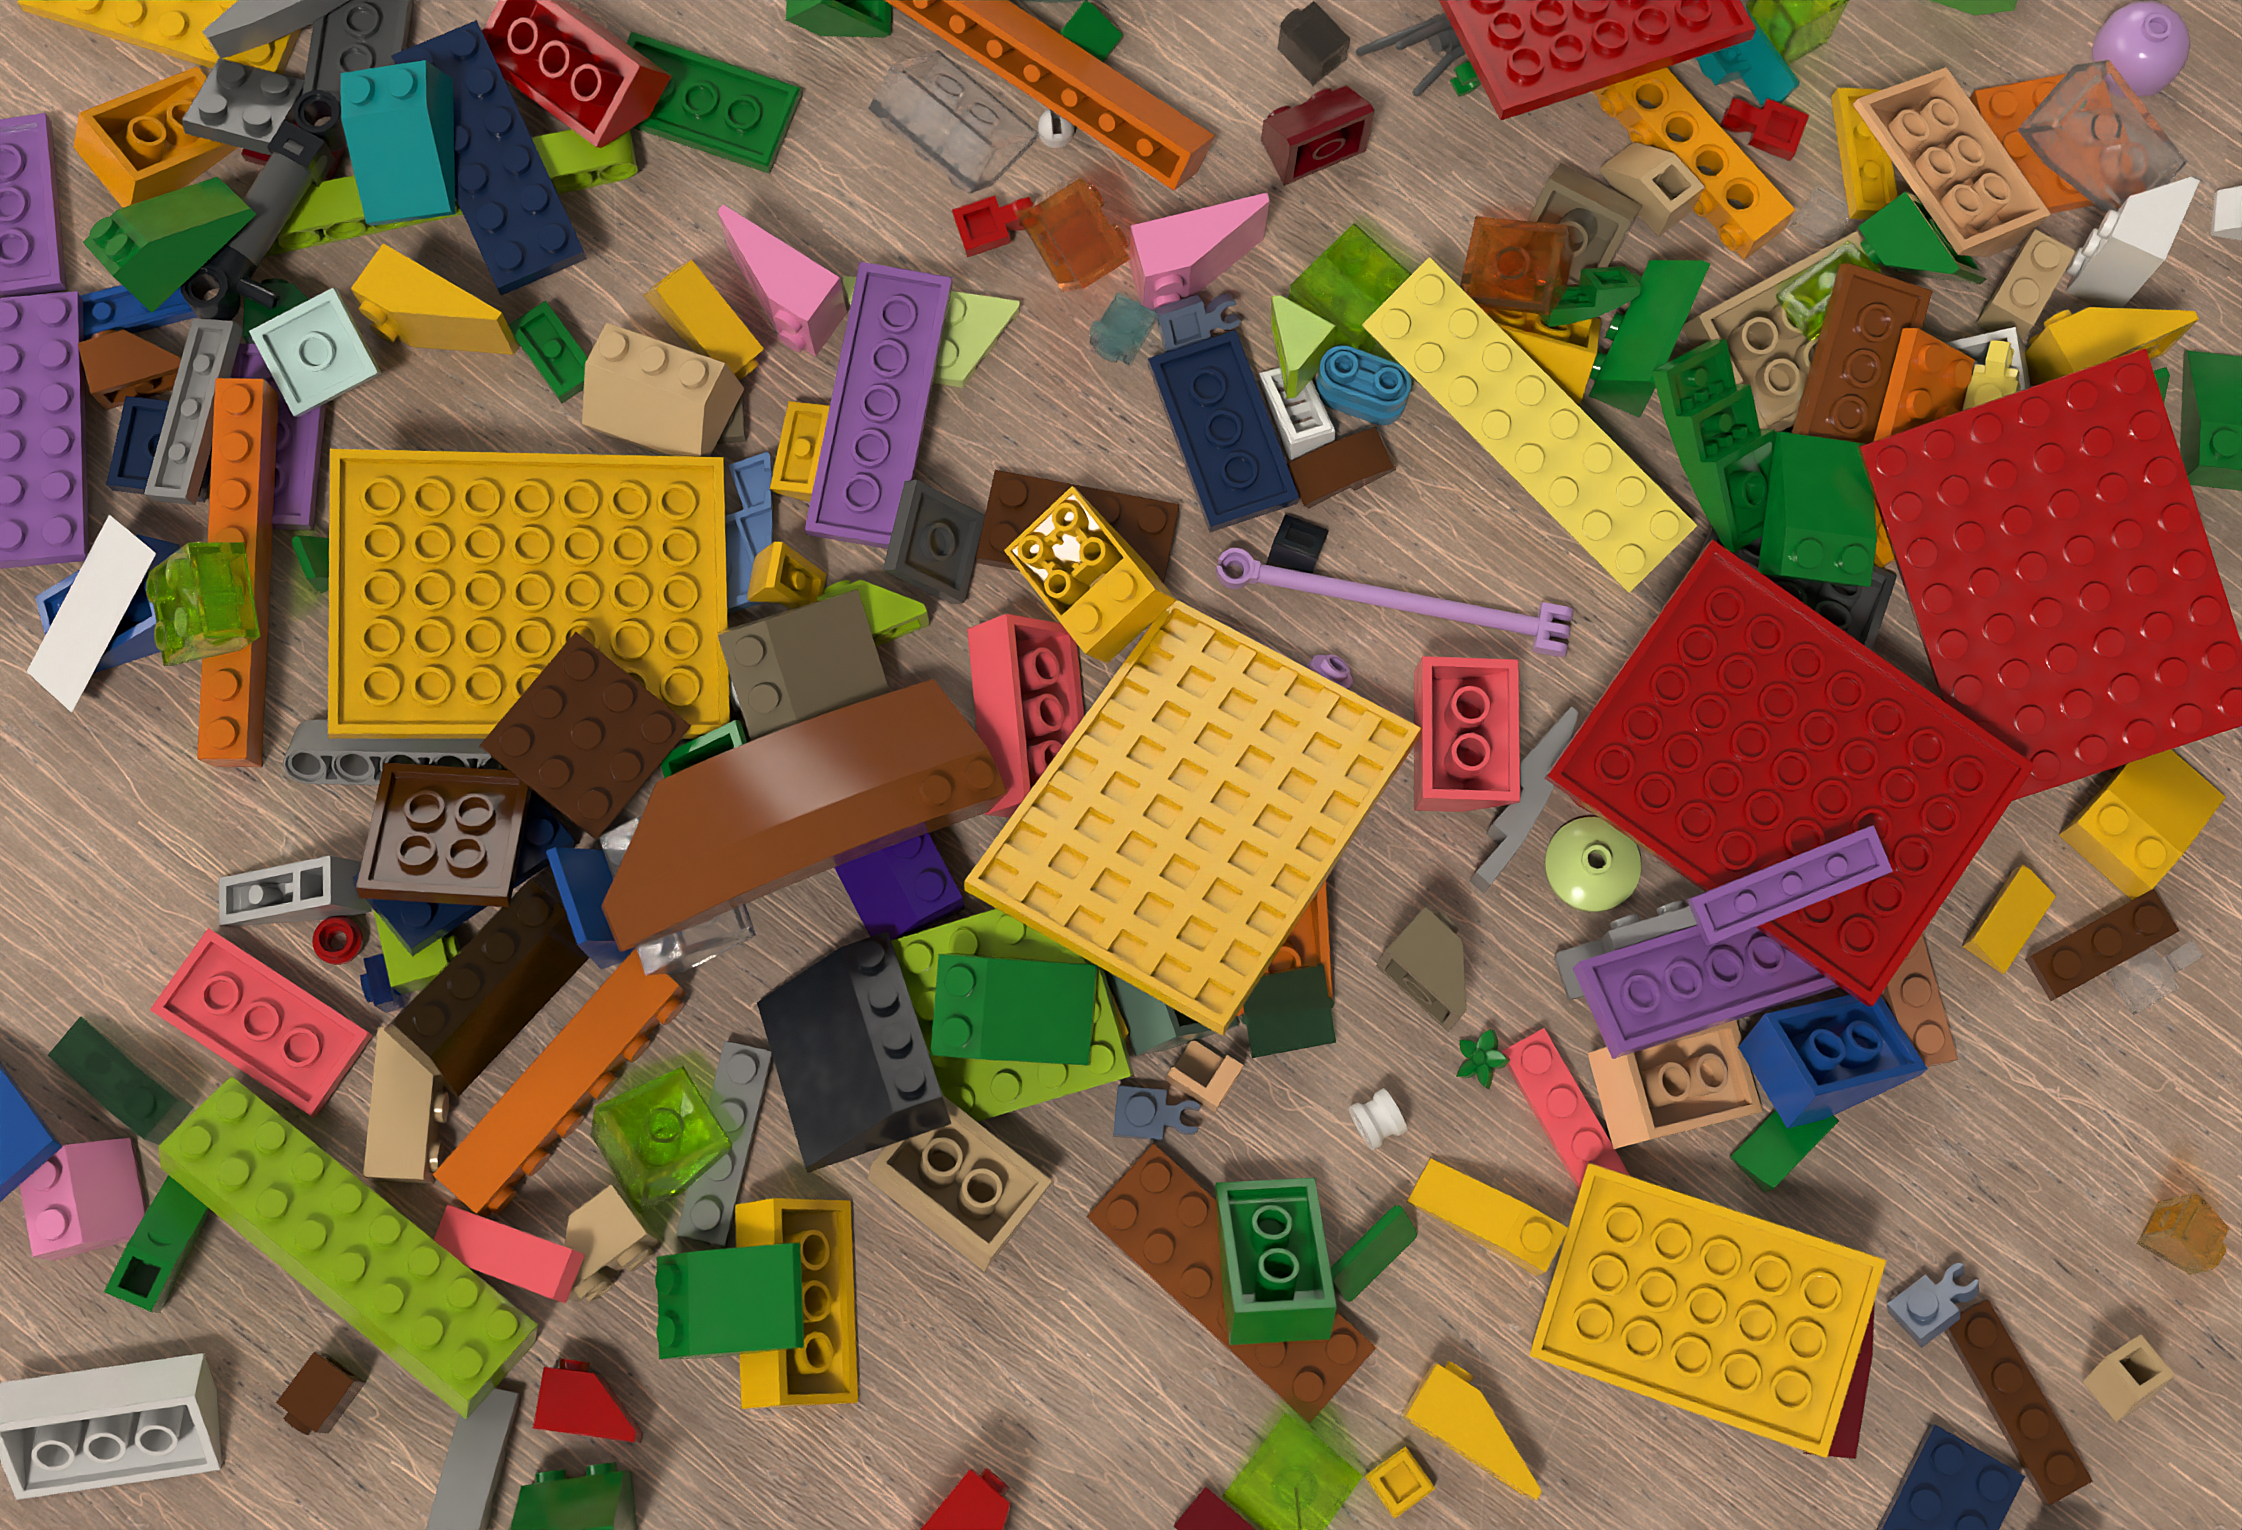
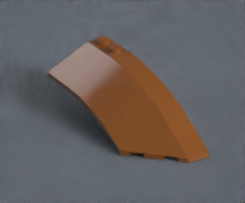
[601,679,1008,952]

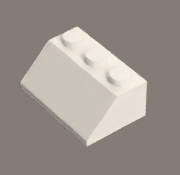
[2066,177,2200,308]

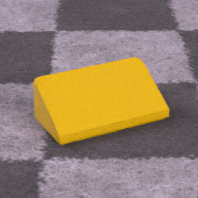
[1962,864,2056,975]

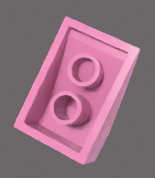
[1129,193,1269,313]
[717,204,847,357]

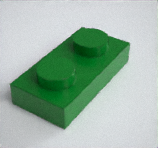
[508,300,588,404]

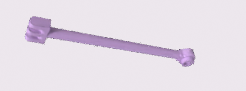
[1216,548,1573,657]

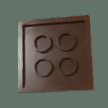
[479,632,691,840]
[356,763,532,907]

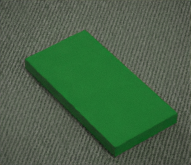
[626,31,802,174]

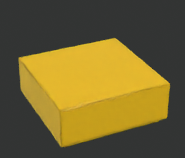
[1363,1446,1436,1519]

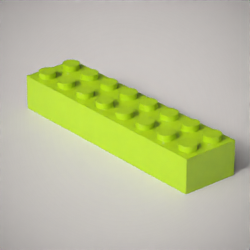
[158,1075,538,1420]

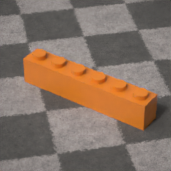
[432,948,686,1218]

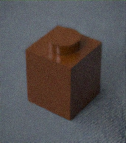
[276,1352,366,1436]

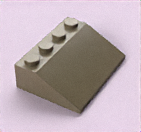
[717,589,890,741]

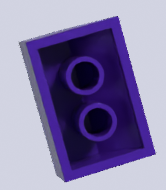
[834,833,965,941]

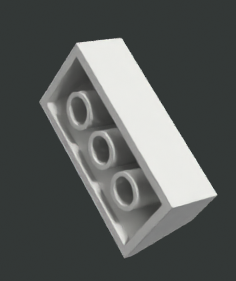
[0,1353,222,1500]

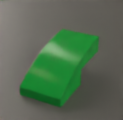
[1533,266,1641,327]

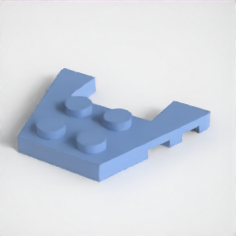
[725,451,773,615]

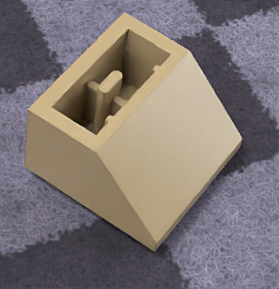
[564,1184,661,1303]

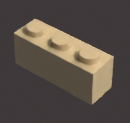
[363,1027,449,1184]

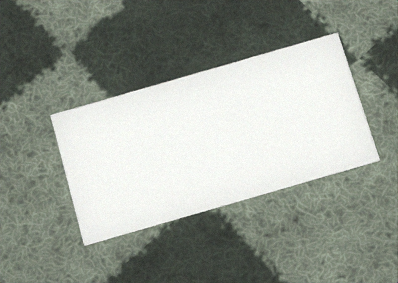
[27,515,156,713]

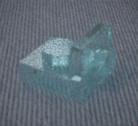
[1090,292,1157,366]

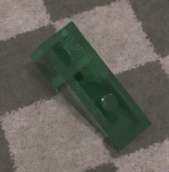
[48,1016,194,1145]

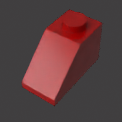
[533,1358,643,1443]

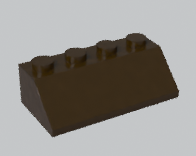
[384,878,589,1097]

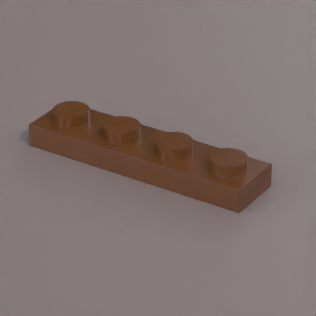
[1944,1299,2093,1505]

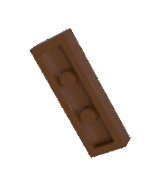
[2025,889,2179,1001]

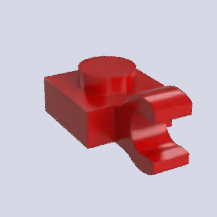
[1720,98,1809,161]
[951,195,1038,258]

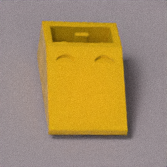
[1004,486,1176,664]

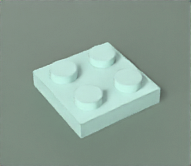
[249,288,382,417]

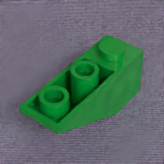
[104,1175,211,1313]

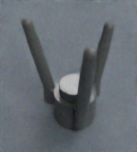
[1356,13,1466,97]

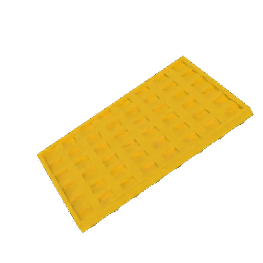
[964,599,1421,1036]

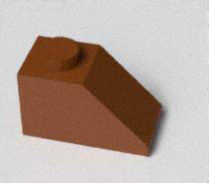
[77,329,182,410]

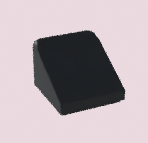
[1266,515,1329,574]

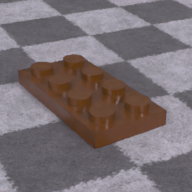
[976,470,1179,584]

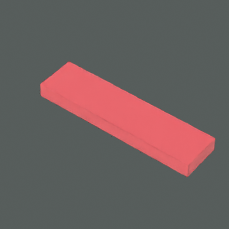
[433,1204,585,1304]

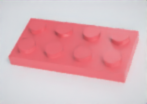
[150,928,373,1118]

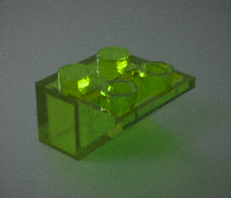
[1288,223,1412,353]
[146,542,260,666]

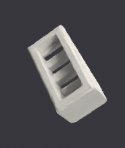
[1259,367,1335,461]

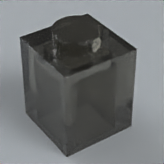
[1277,1,1351,86]

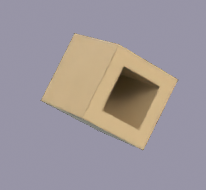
[2083,1334,2176,1423]

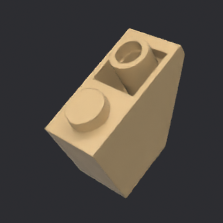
[1599,142,1705,237]

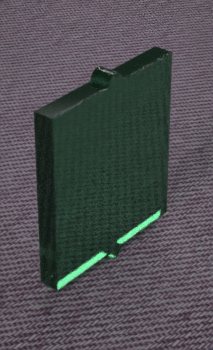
[1240,963,1336,1058]

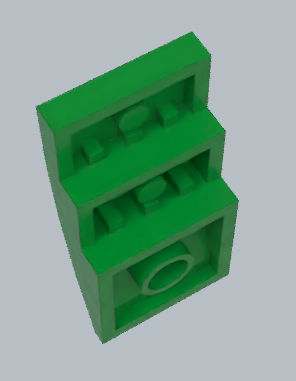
[1652,339,1776,552]

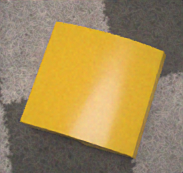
[770,401,830,502]

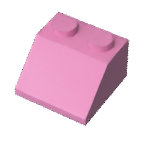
[19,1137,147,1261]

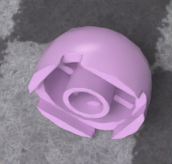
[2092,1,2191,96]

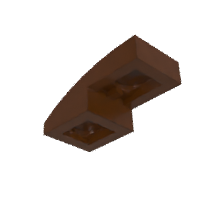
[1287,427,1397,508]

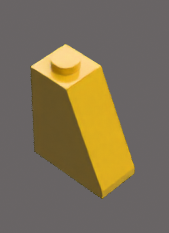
[643,260,764,380]

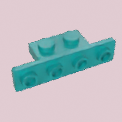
[1696,1,1799,106]

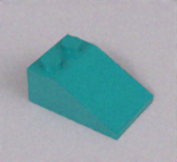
[340,60,455,226]

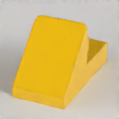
[747,541,827,610]

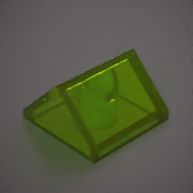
[1745,0,1849,65]

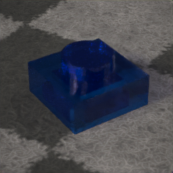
[360,953,405,1013]

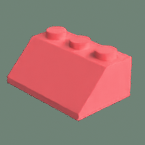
[1414,656,1520,812]

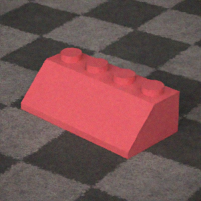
[967,614,1084,818]

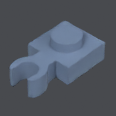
[1154,294,1241,352]
[1113,1085,1200,1141]
[1887,1263,1979,1348]

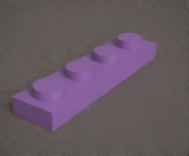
[1687,825,1893,946]

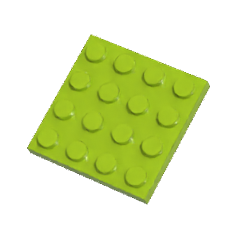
[892,908,1134,1122]

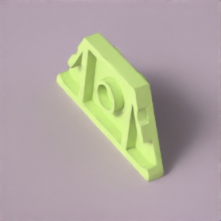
[843,276,1020,388]

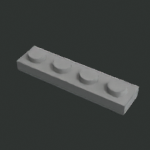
[144,318,243,505]
[676,1041,773,1247]

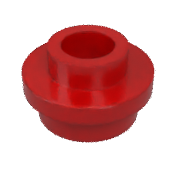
[312,916,363,965]

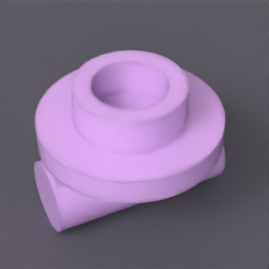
[1306,654,1353,690]

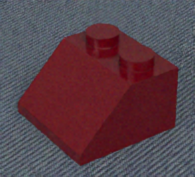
[1261,85,1375,186]

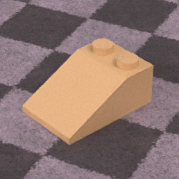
[1587,1020,1763,1149]

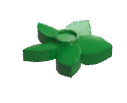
[1456,1029,1510,1089]

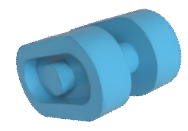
[1315,346,1411,425]

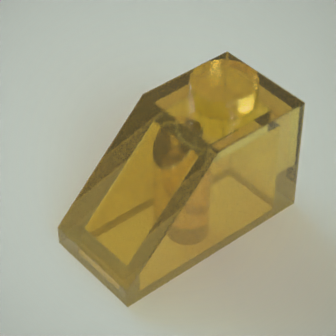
[2137,1192,2230,1275]

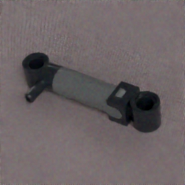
[181,90,347,321]

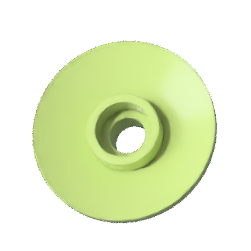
[1544,817,1641,912]

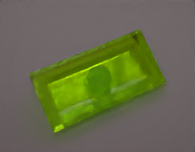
[1776,241,1881,341]

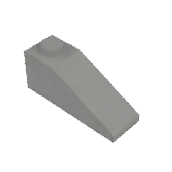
[219,855,372,927]

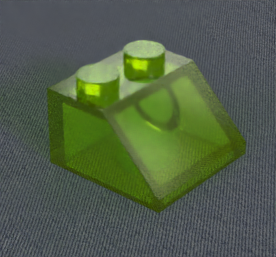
[590,1066,733,1214]

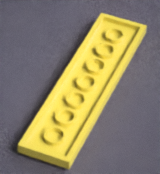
[1362,257,1698,593]

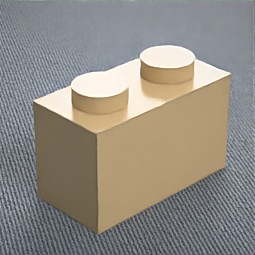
[1976,229,2076,340]

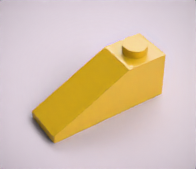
[1406,1158,1569,1276]
[1400,1361,1542,1500]

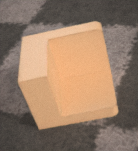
[1166,1040,1244,1112]

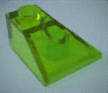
[1222,1413,1363,1530]

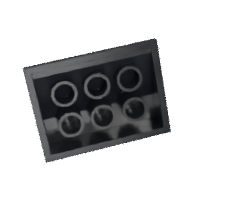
[757,931,952,1173]

